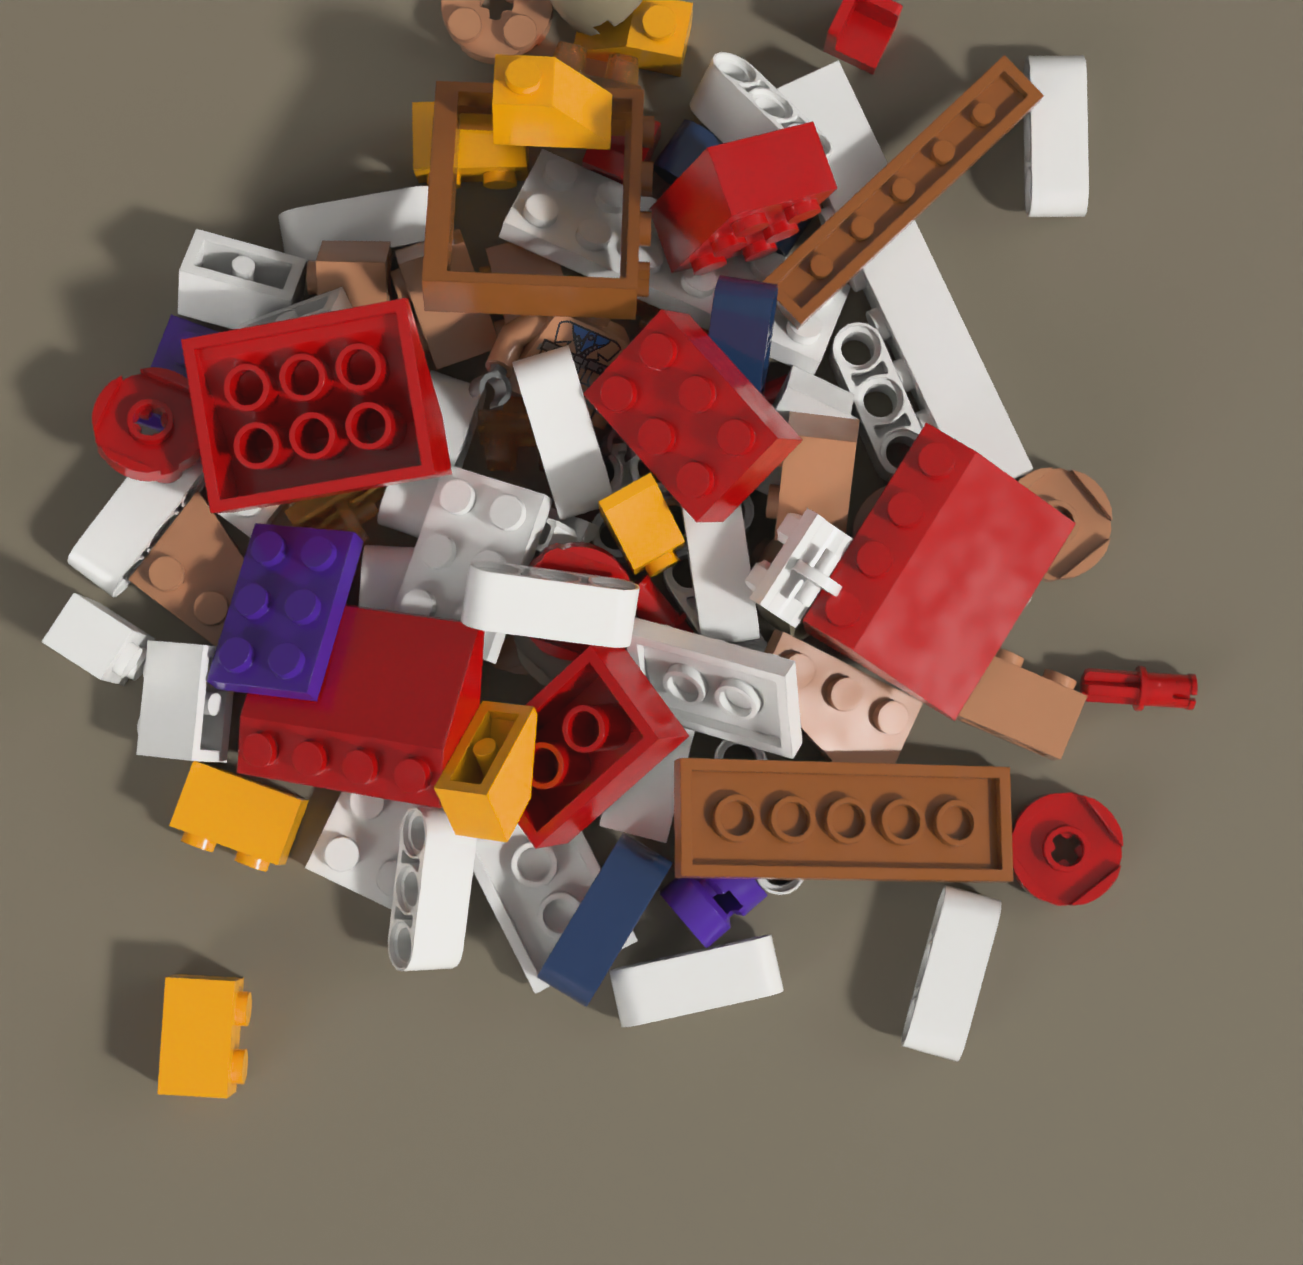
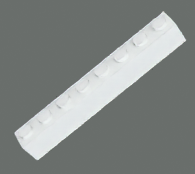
[777,60,1033,480]

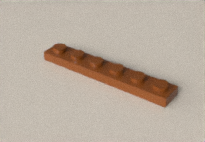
[762,55,1044,330]

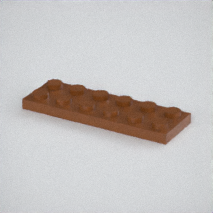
[674,758,1013,883]

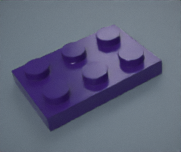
[206,523,364,701]

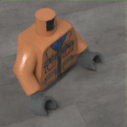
[468,315,636,463]

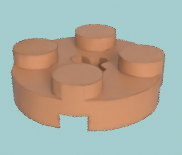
[441,0,553,64]
[1018,467,1113,582]

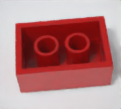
[649,121,838,275]
[583,309,803,523]
[518,645,689,849]

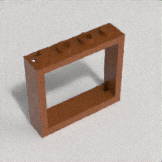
[422,81,655,320]

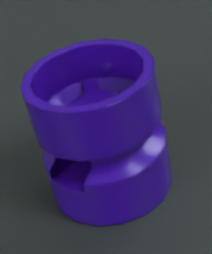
[659,878,768,948]

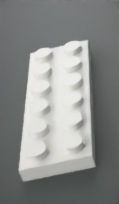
[499,149,851,375]

